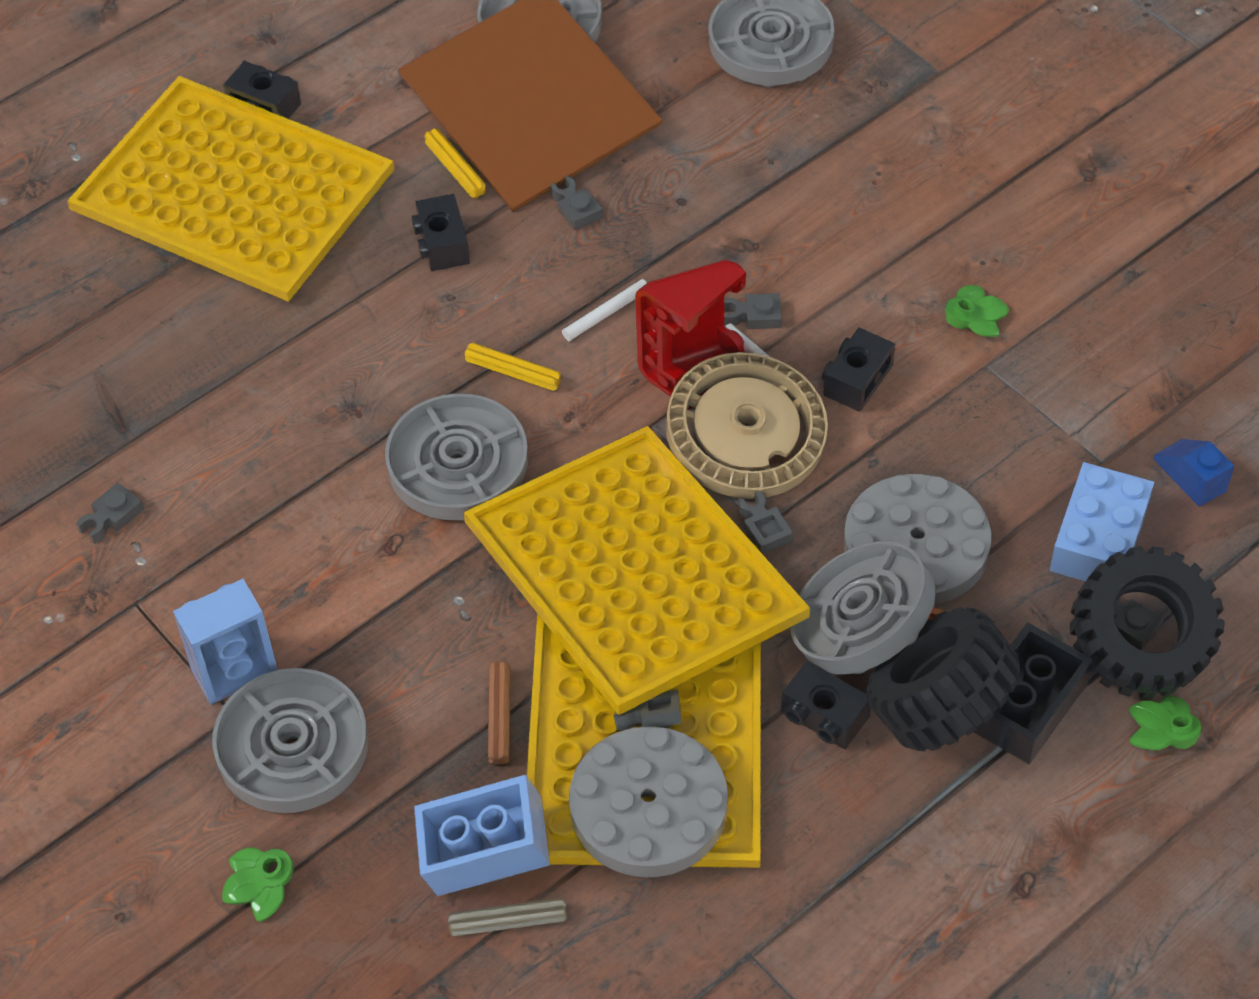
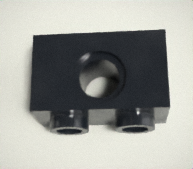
[223,61,301,119]
[411,194,470,271]
[821,327,895,412]
[781,660,871,749]

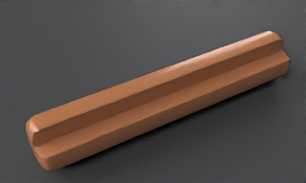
[488,661,510,765]

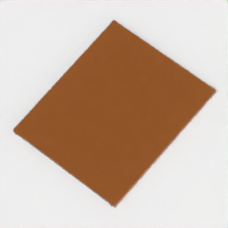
[398,0,663,212]

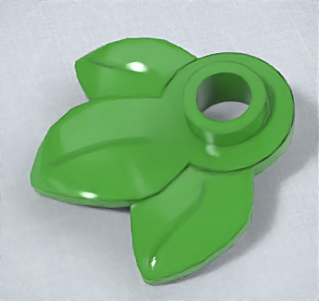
[945,285,1010,337]
[1129,695,1201,750]
[222,847,294,922]

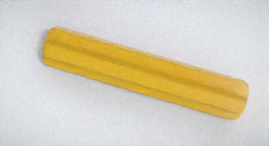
[424,128,486,198]
[465,342,562,391]

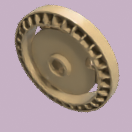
[665,352,828,499]

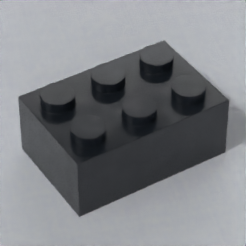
[974,622,1094,765]

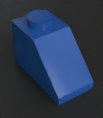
[1153,439,1234,507]

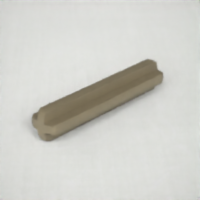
[448,898,567,936]

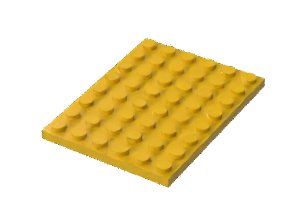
[67,76,395,302]
[464,426,810,716]
[527,614,761,868]

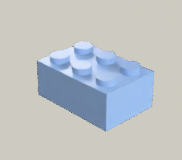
[1049,462,1154,581]
[173,579,278,705]
[414,775,550,896]

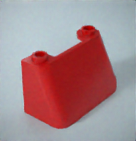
[635,260,746,410]

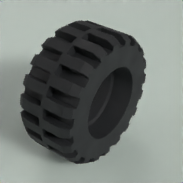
[1069,546,1225,698]
[867,607,1020,752]

